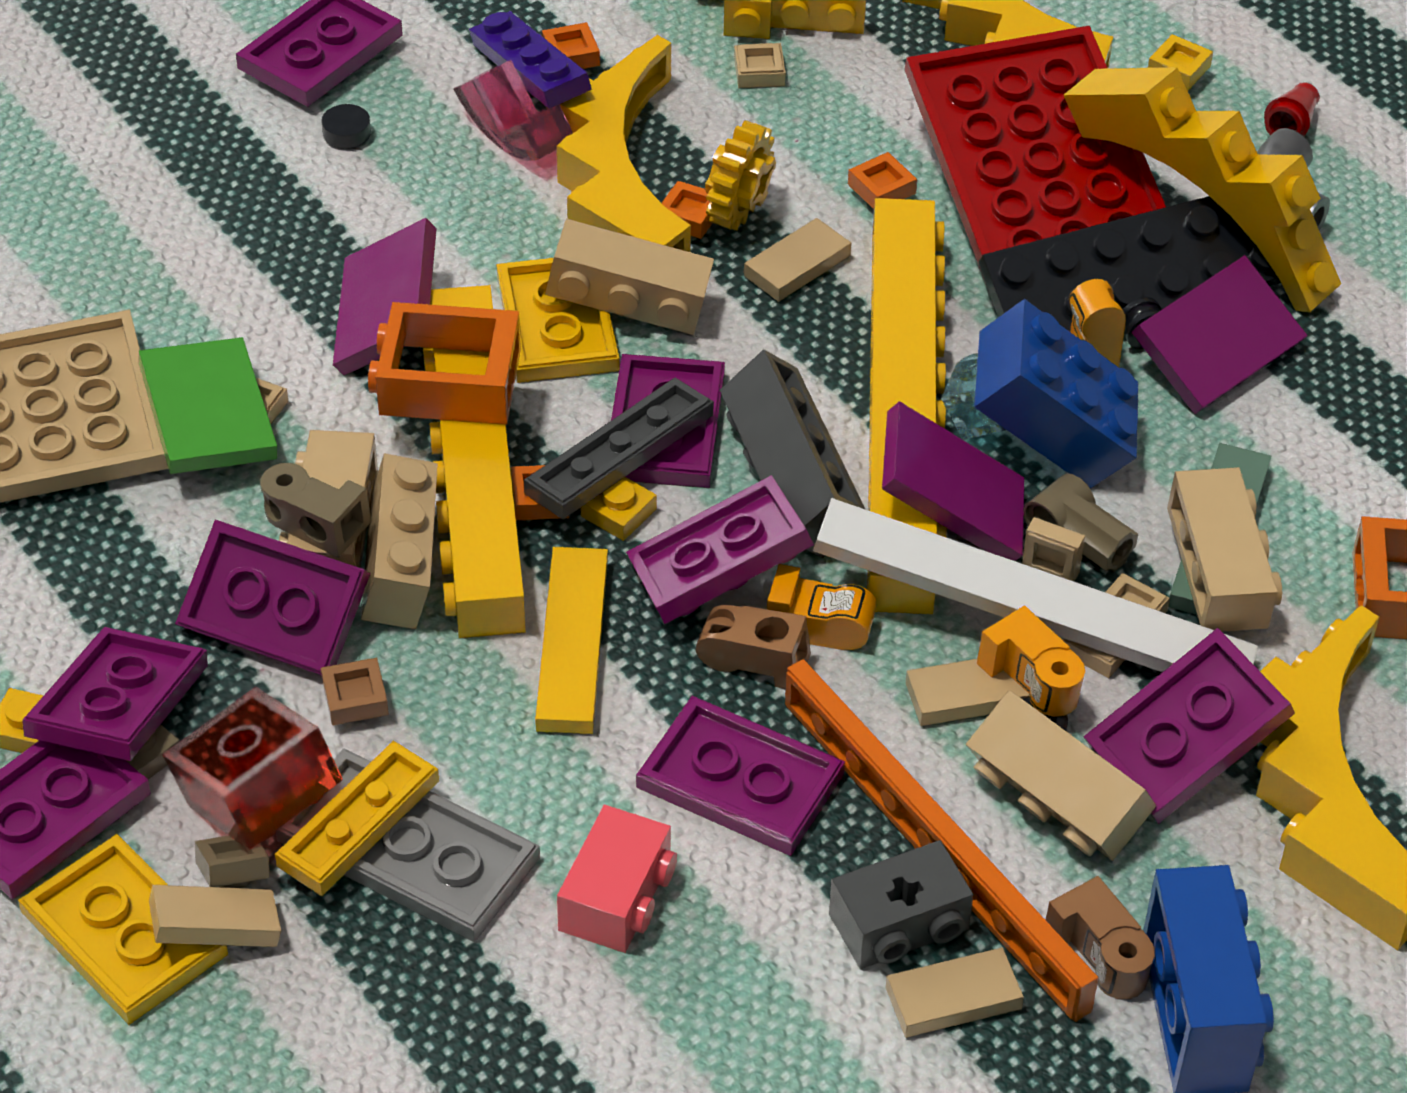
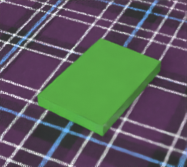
[139,337,277,474]

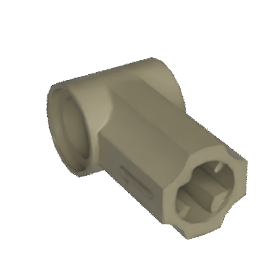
[1023,474,1138,573]

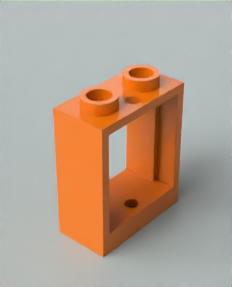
[368,302,521,424]
[1352,516,1407,639]

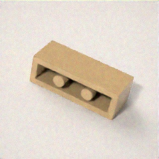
[545,218,714,335]
[279,430,378,568]
[361,453,438,629]
[1167,467,1282,632]
[966,690,1156,861]

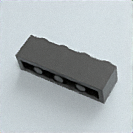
[720,349,866,558]

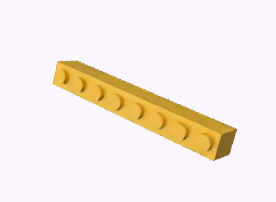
[423,285,526,638]

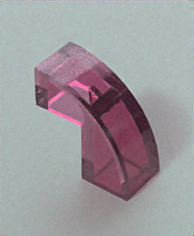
[453,60,573,161]

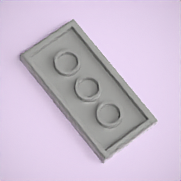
[275,748,540,943]

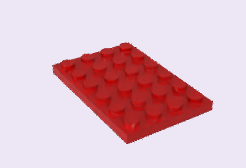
[904,25,1166,297]

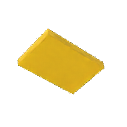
[496,258,620,383]
[18,834,228,1025]

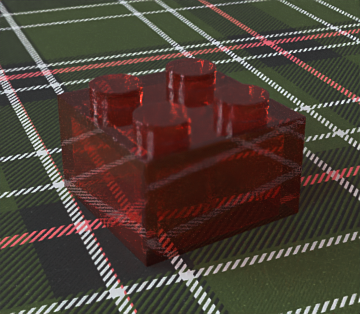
[162,686,343,850]

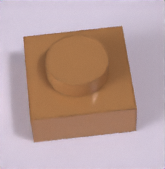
[321,657,389,726]

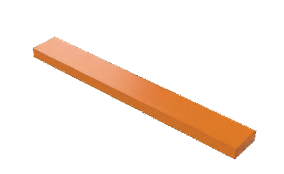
[785,659,1099,1022]

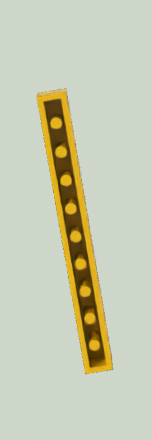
[867,198,947,614]

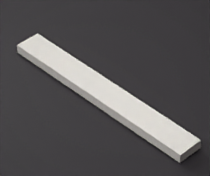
[813,498,1258,672]

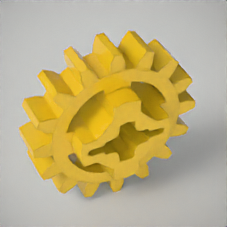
[705,120,776,230]

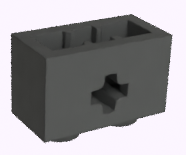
[829,840,974,969]

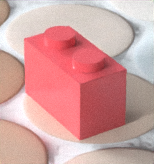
[557,804,677,953]

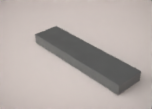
[524,377,714,519]

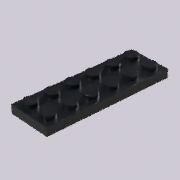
[978,196,1281,331]

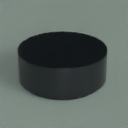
[321,104,371,149]

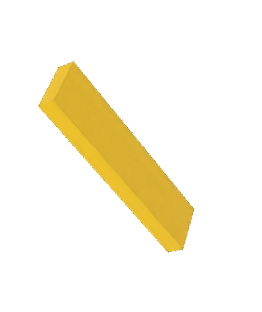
[535,547,608,734]

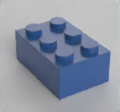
[974,299,1138,489]
[1143,865,1274,1093]

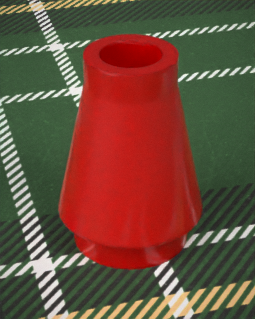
[1264,82,1320,137]

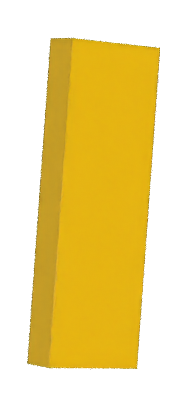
[275,740,439,896]

